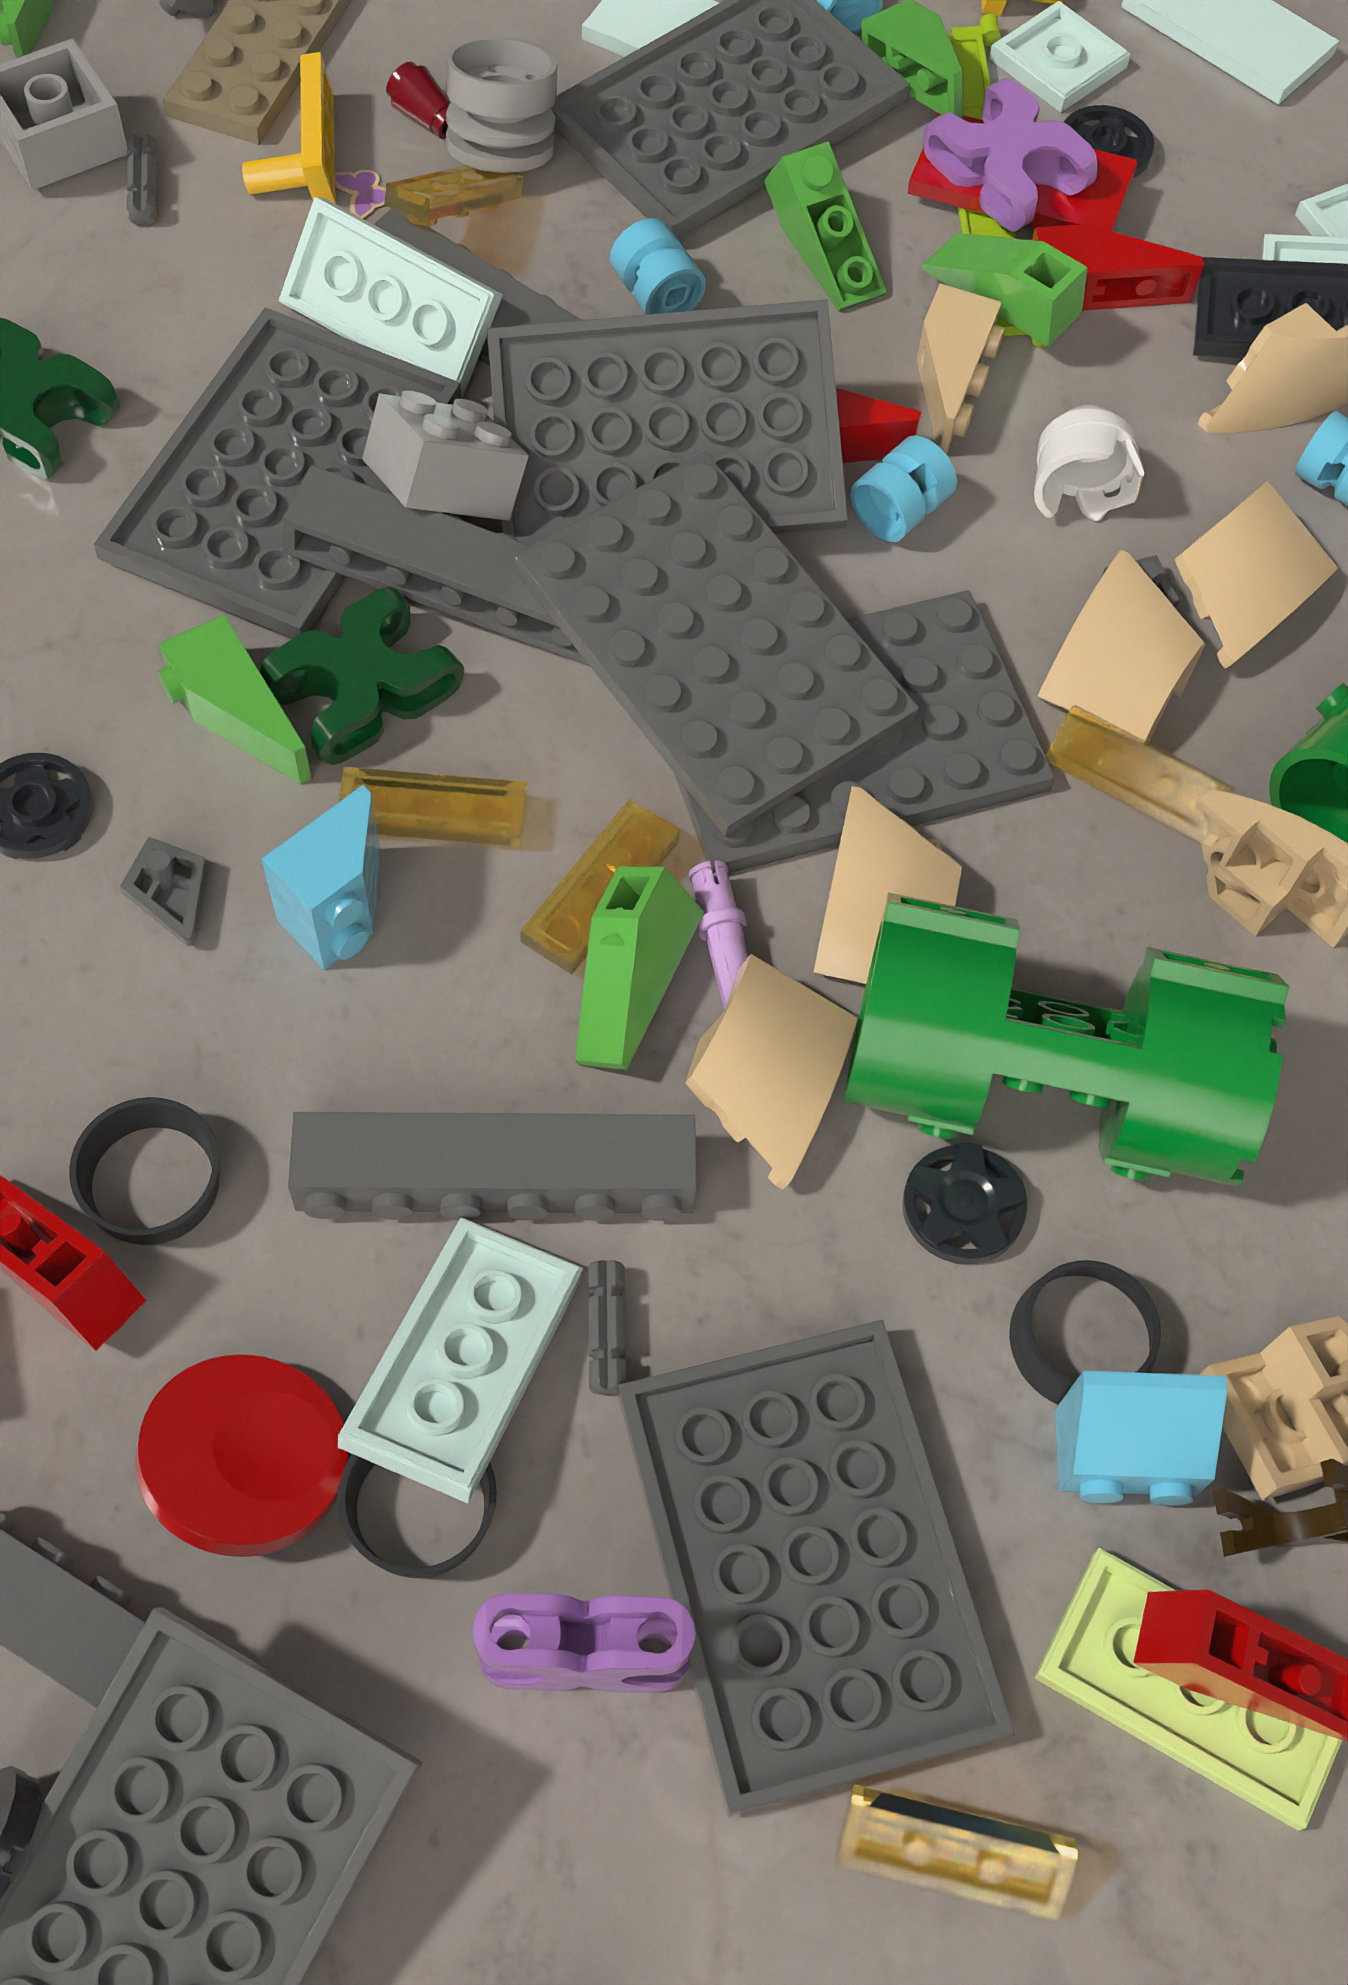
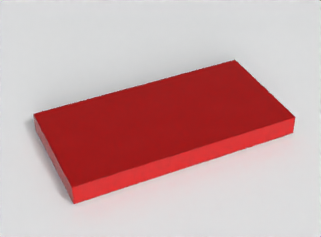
[908,113,1138,231]

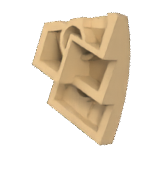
[1198,303,1348,433]
[1174,480,1338,669]
[1037,549,1206,745]
[813,785,962,984]
[1195,789,1348,948]
[685,954,858,1190]
[1199,1315,1348,1501]

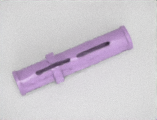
[688,860,749,1011]

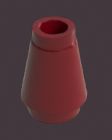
[386,61,451,139]

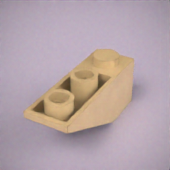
[916,283,1005,455]

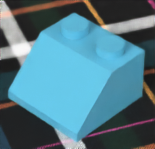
[261,785,381,970]
[1055,1371,1227,1506]

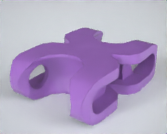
[923,78,1097,231]
[472,1593,696,1693]

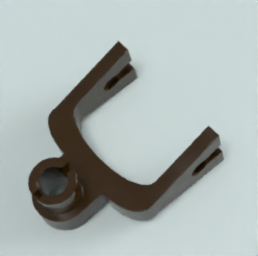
[1213,1458,1348,1557]

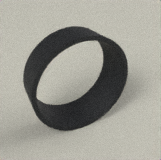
[69,1097,219,1245]
[1009,1260,1161,1405]
[338,1454,497,1578]

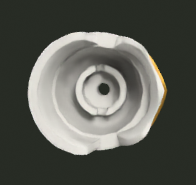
[1034,404,1145,522]

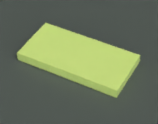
[1034,1548,1342,1831]

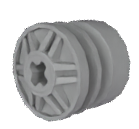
[446,37,558,173]

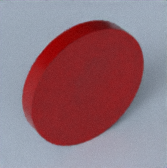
[135,1354,348,1557]

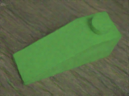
[861,0,963,119]
[157,615,312,784]

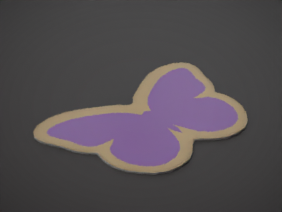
[335,170,390,219]

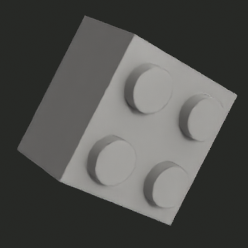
[0,38,128,191]
[362,391,529,521]

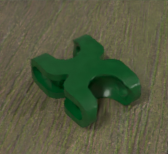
[0,318,120,479]
[259,587,464,765]

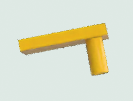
[242,52,336,204]

